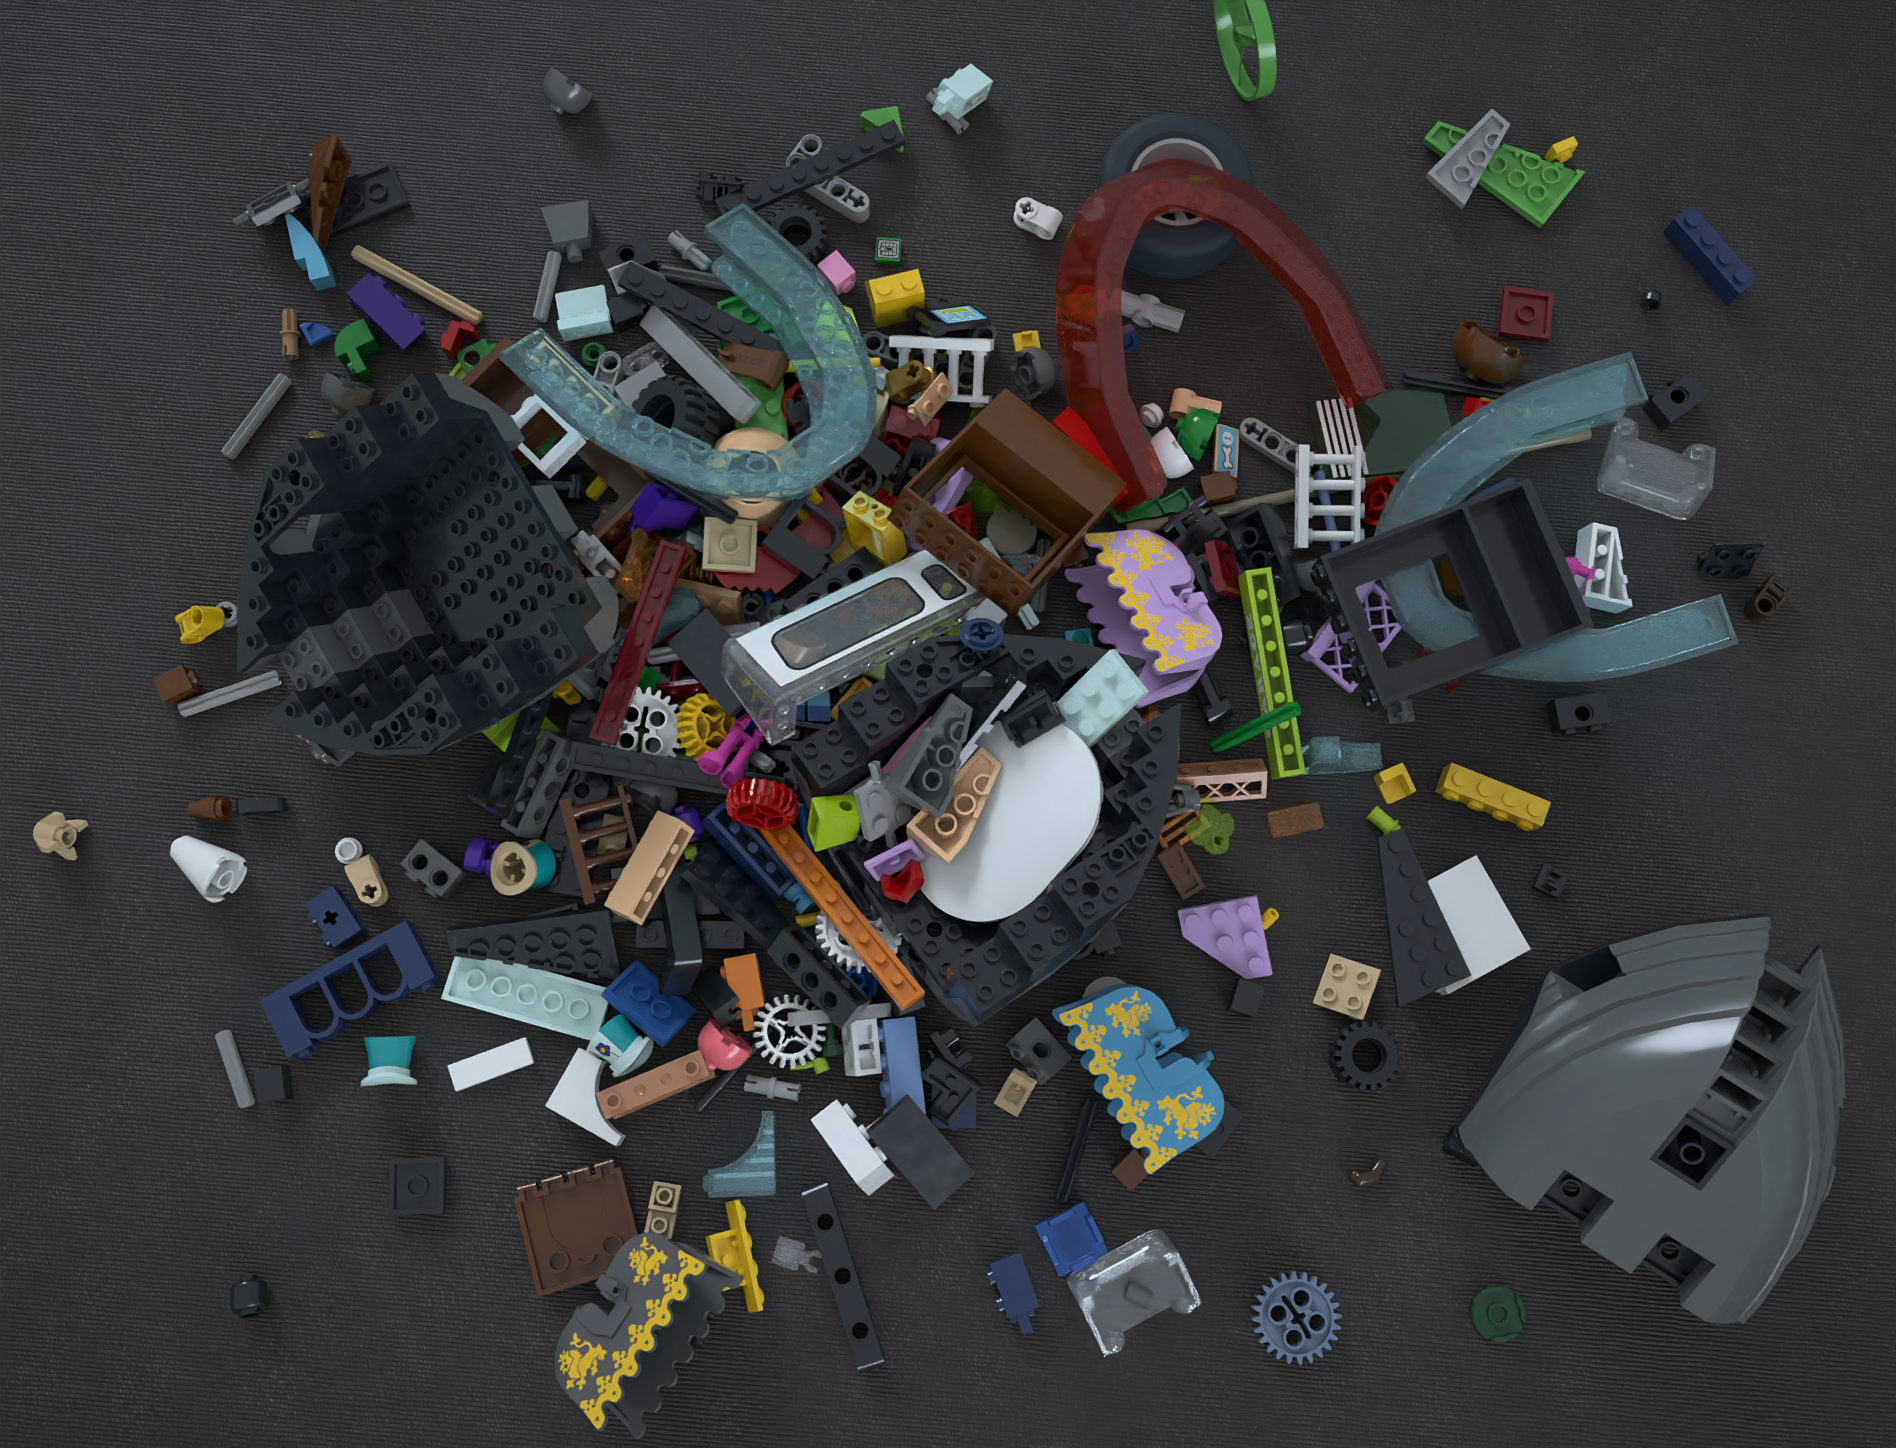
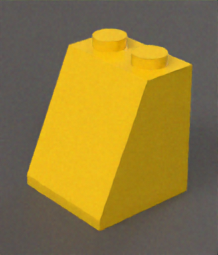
[864,269,925,328]

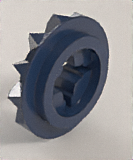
[959,618,1004,654]

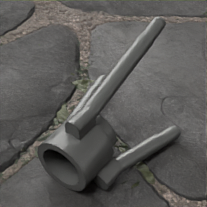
[1165,784,1200,818]

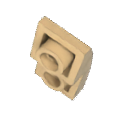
[644,1181,681,1239]

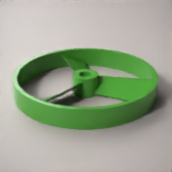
[1214,0,1277,101]

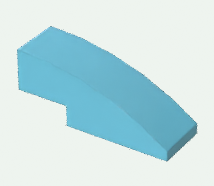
[285,214,337,291]

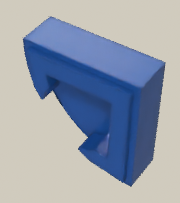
[299,322,335,349]

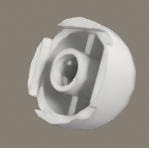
[1147,427,1194,479]

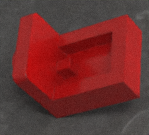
[440,320,480,360]
[880,859,925,903]

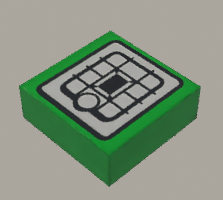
[875,237,901,265]

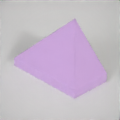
[864,839,926,882]

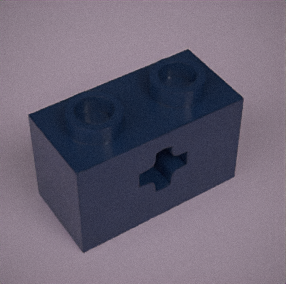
[305,885,368,950]

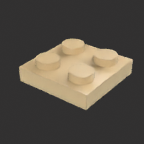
[702,517,758,574]

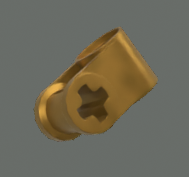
[885,360,936,403]

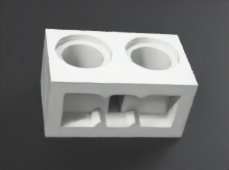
[841,1018,882,1076]

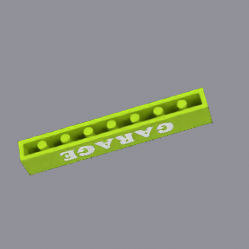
[1238,567,1305,780]

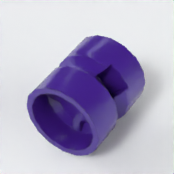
[464,837,501,877]

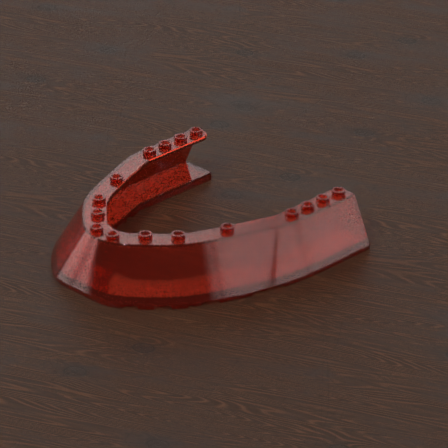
[1055,159,1393,515]

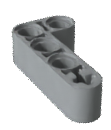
[786,134,870,223]

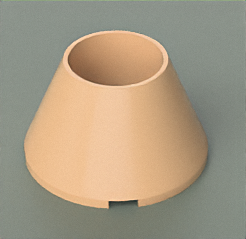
[701,427,804,529]

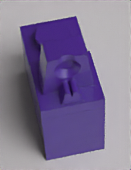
[628,483,698,540]

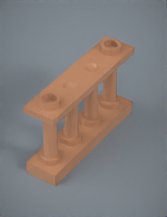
[596,1050,717,1120]

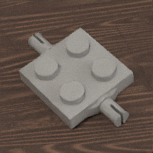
[853,761,914,847]

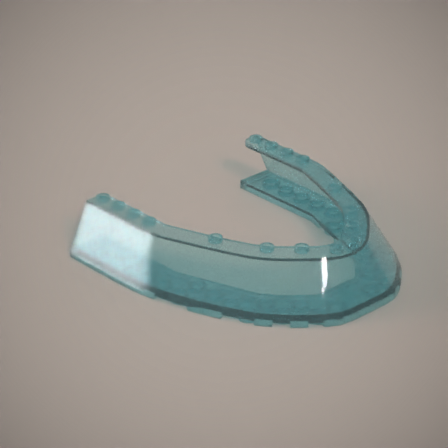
[498,202,877,502]
[1375,351,1739,682]

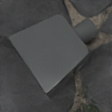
[541,200,593,263]

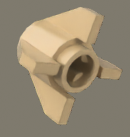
[33,811,88,860]

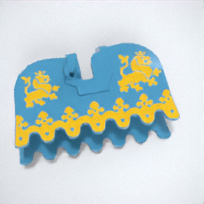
[1052,983,1224,1175]

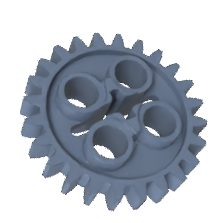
[1250,1270,1342,1365]

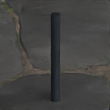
[694,1026,775,1113]

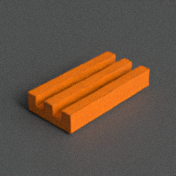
[1158,809,1211,849]

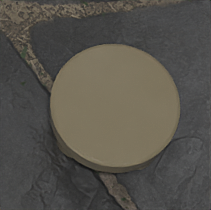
[986,506,1037,557]

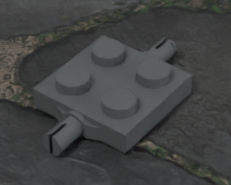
[232,178,310,228]

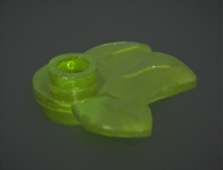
[1185,804,1234,855]

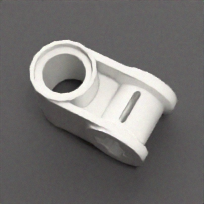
[1013,197,1063,240]

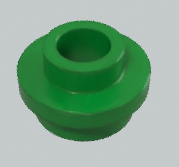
[581,342,606,367]

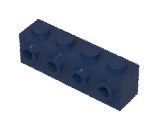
[1663,206,1758,306]
[701,800,797,902]

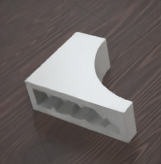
[545,1047,625,1146]

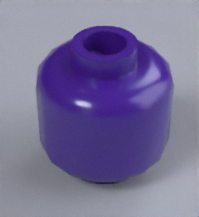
[670,804,705,843]

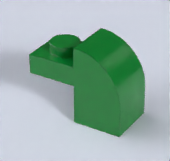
[335,318,381,383]

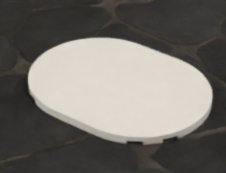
[908,721,1103,923]

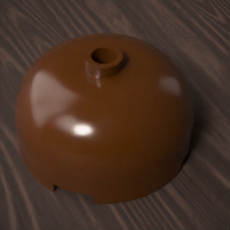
[1451,319,1529,384]

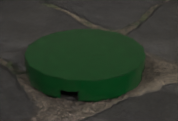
[1469,1285,1526,1342]

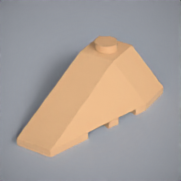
[907,747,1002,864]

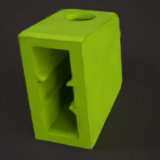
[807,795,861,852]

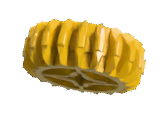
[673,693,737,762]

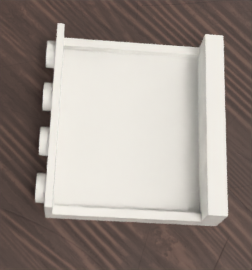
[1428,855,1530,996]

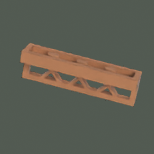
[1169,758,1267,805]

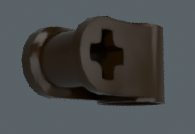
[1744,573,1794,623]

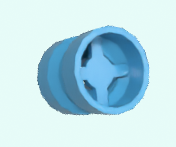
[783,881,816,915]

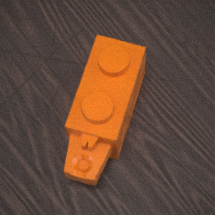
[720,953,766,1032]

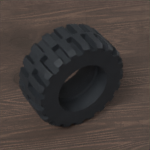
[624,375,720,478]

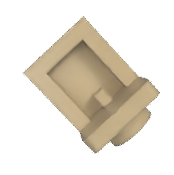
[597,814,628,855]
[994,1068,1037,1117]

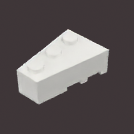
[1574,522,1633,613]

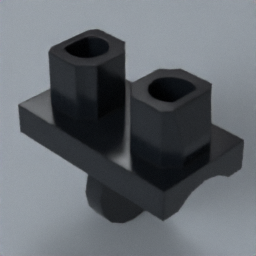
[925,1027,973,1070]

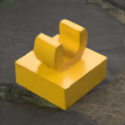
[1012,330,1041,352]

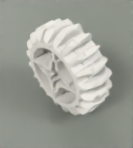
[753,995,826,1069]

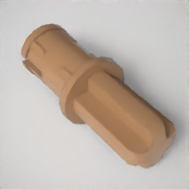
[280,308,301,360]

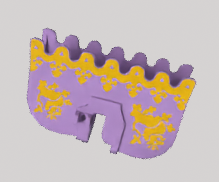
[1064,529,1223,709]

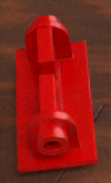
[947,502,978,541]

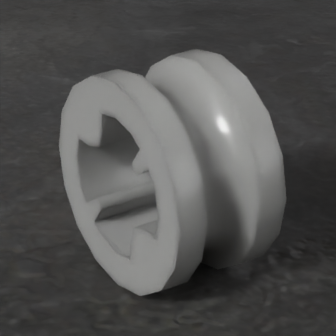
[216,601,238,627]

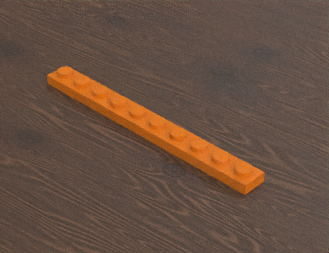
[756,825,925,1011]

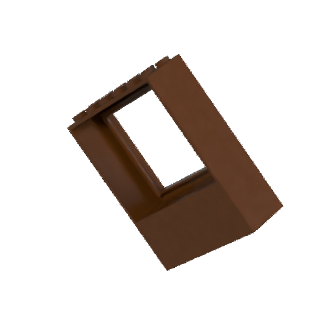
[887,388,1128,619]

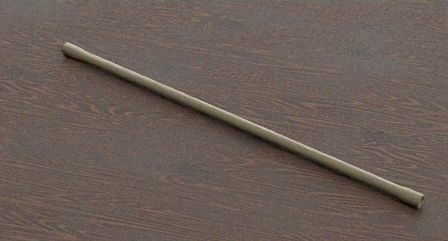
[1125,425,1592,532]

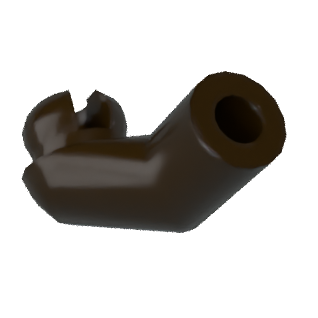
[1349,1157,1388,1188]

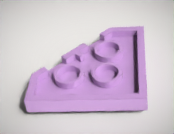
[1178,895,1273,979]

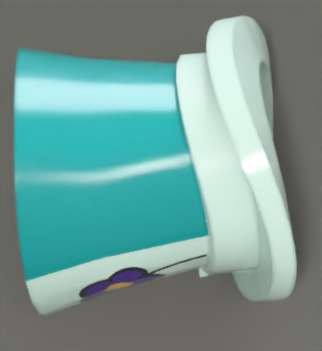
[588,1013,653,1077]
[361,1036,417,1086]

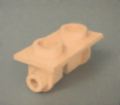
[907,372,954,426]

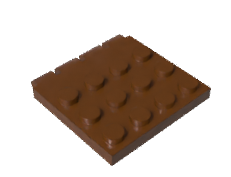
[514,1158,639,1297]

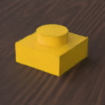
[1545,136,1578,163]

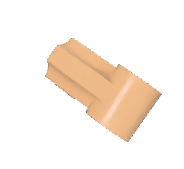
[1169,388,1222,424]

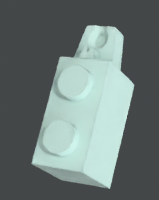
[932,64,993,119]

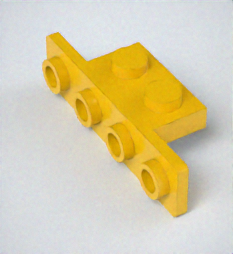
[706,1199,764,1312]

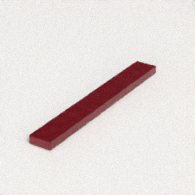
[589,539,687,747]

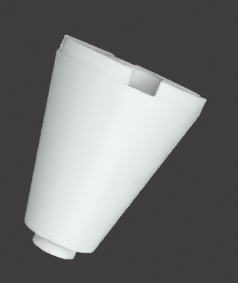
[170,836,247,903]

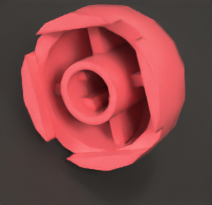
[698,1018,752,1070]

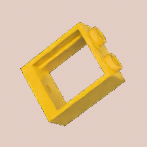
[842,490,907,567]

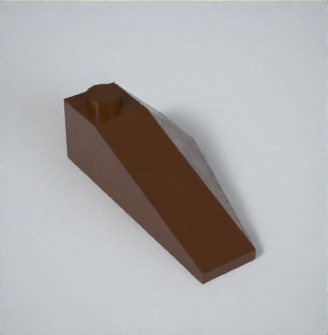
[308,135,351,250]

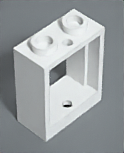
[511,393,586,479]

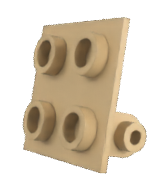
[1313,954,1381,1021]

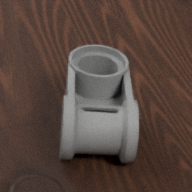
[590,351,625,404]

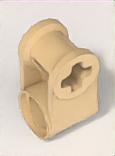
[344,854,389,907]

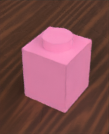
[817,250,856,296]

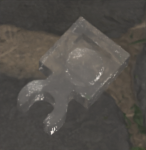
[771,1235,822,1273]

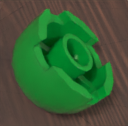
[1174,408,1220,461]

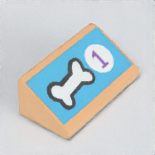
[1212,424,1239,479]

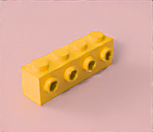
[1435,763,1551,831]

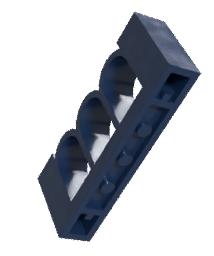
[259,920,441,1060]

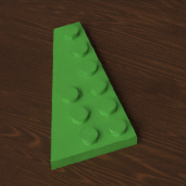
[1422,121,1585,228]

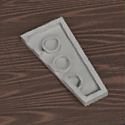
[1425,109,1510,209]

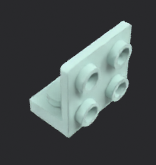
[555,285,613,342]

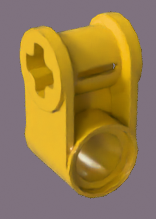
[175,606,225,644]

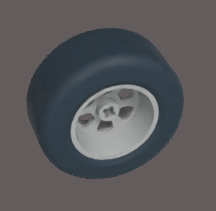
[1094,113,1255,279]

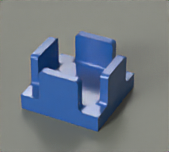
[1035,1201,1108,1277]

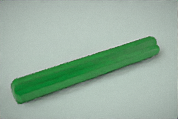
[1210,702,1301,753]

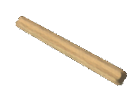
[351,245,483,325]

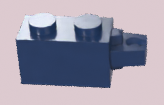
[986,1251,1040,1335]

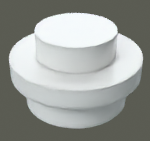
[1140,403,1164,428]
[335,838,363,864]

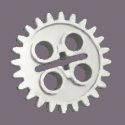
[601,687,681,758]
[815,905,902,973]

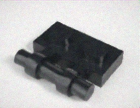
[1161,495,1228,557]

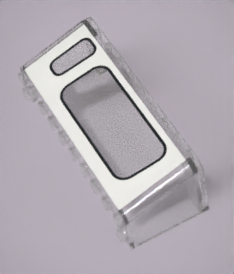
[721,549,986,746]

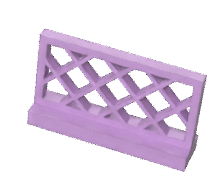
[1300,580,1411,693]

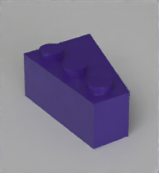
[347,273,426,353]

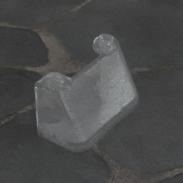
[1596,415,1716,520]
[1067,1229,1202,1357]

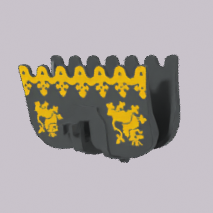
[554,1232,743,1439]

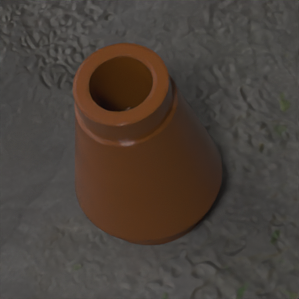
[188,795,232,821]

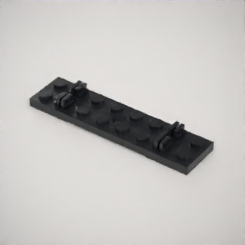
[536,698,613,898]

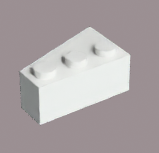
[811,1099,894,1196]

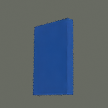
[601,960,697,1048]

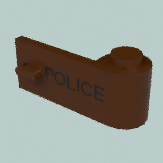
[717,342,790,392]

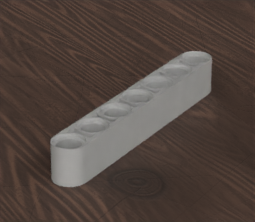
[640,305,761,424]

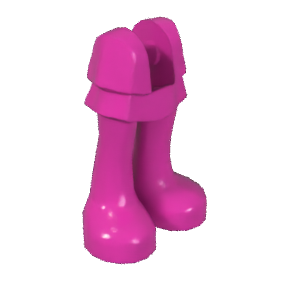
[698,713,767,790]

